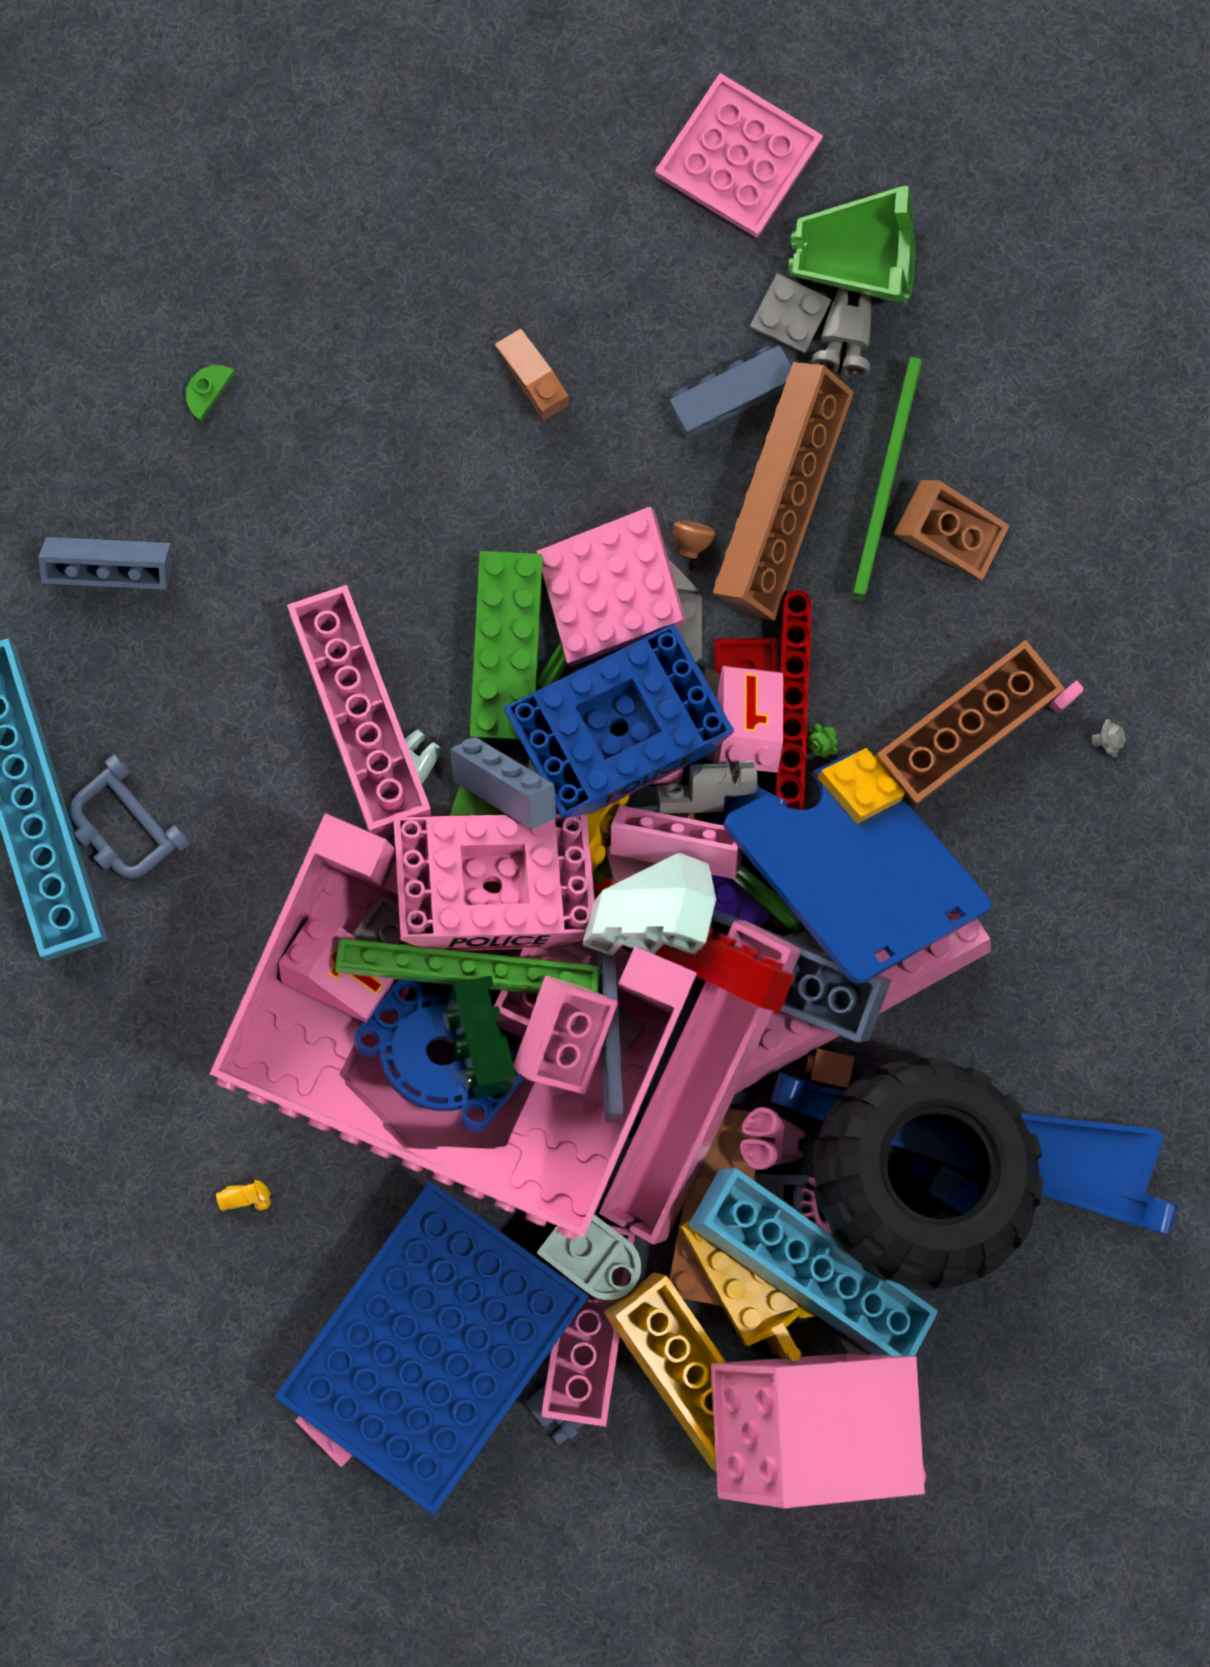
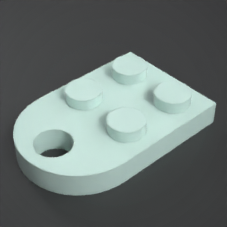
[537,1214,641,1300]

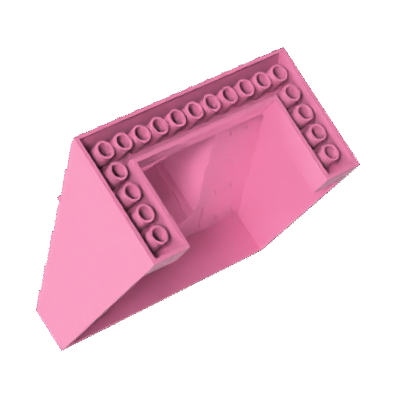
[210,813,697,1240]

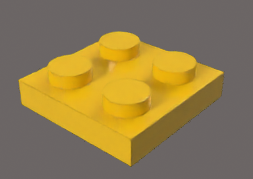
[817,748,906,824]

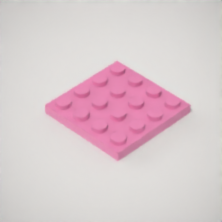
[655,73,823,239]
[537,507,686,667]

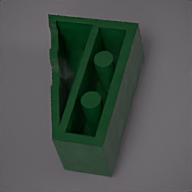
[443,975,516,1100]

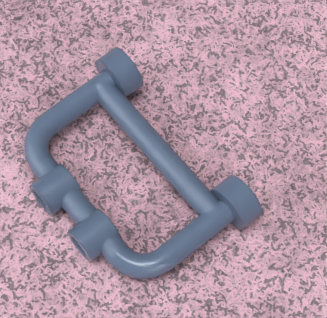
[70,754,191,879]

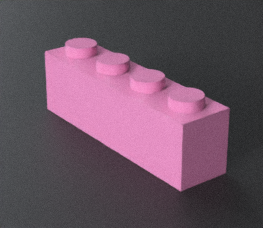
[611,805,743,879]

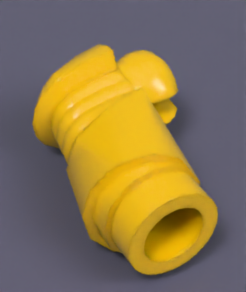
[216,1180,271,1211]

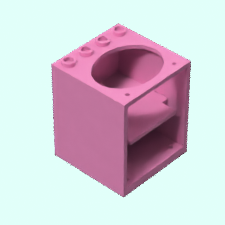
[711,1353,926,1508]

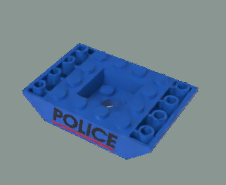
[503,624,734,818]

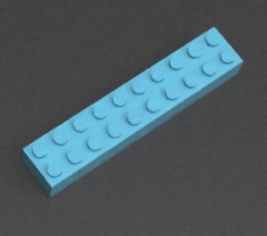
[0,638,108,961]

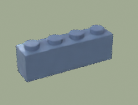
[669,345,791,440]
[39,537,172,590]
[450,737,557,830]

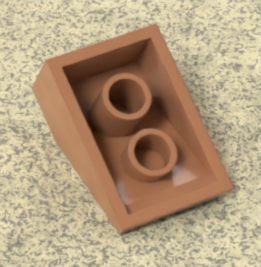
[894,480,1010,580]

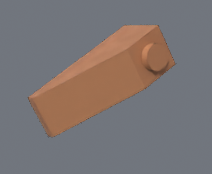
[495,329,569,421]

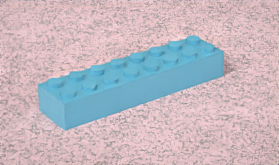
[688,1168,938,1357]

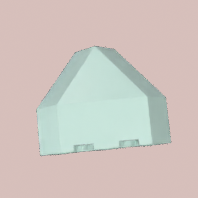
[582,853,716,956]

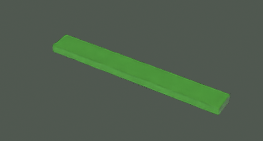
[851,357,922,601]
[335,938,600,994]

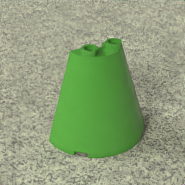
[789,186,916,303]

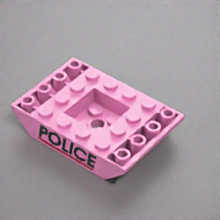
[393,814,594,951]

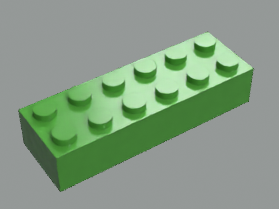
[470,551,543,745]

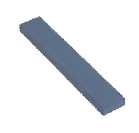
[597,951,623,1123]

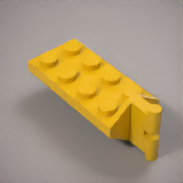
[679,1218,802,1361]

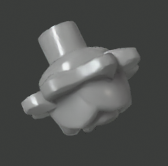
[1092,719,1126,757]

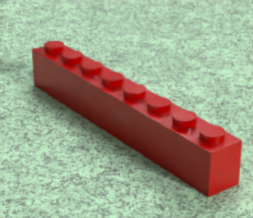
[592,878,795,1012]

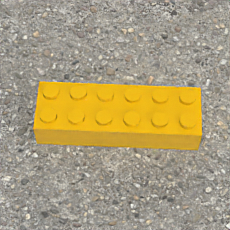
[603,1272,725,1471]

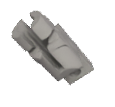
[656,760,757,814]

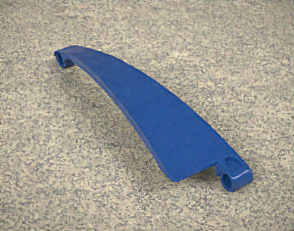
[770,1072,1179,1236]

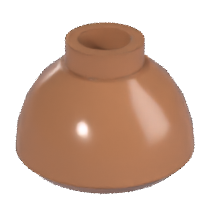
[673,520,716,558]

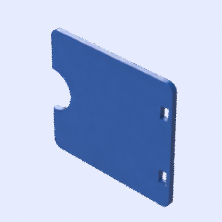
[723,751,991,984]

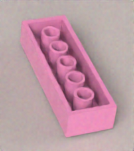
[541,1226,635,1427]

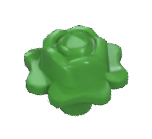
[806,723,838,759]

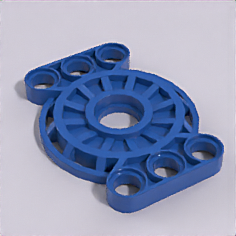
[354,979,525,1132]

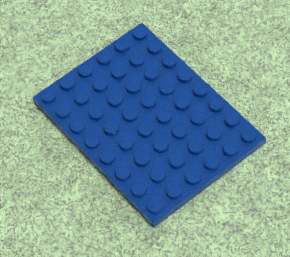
[274,1181,589,1515]

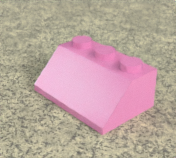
[513,975,618,1094]

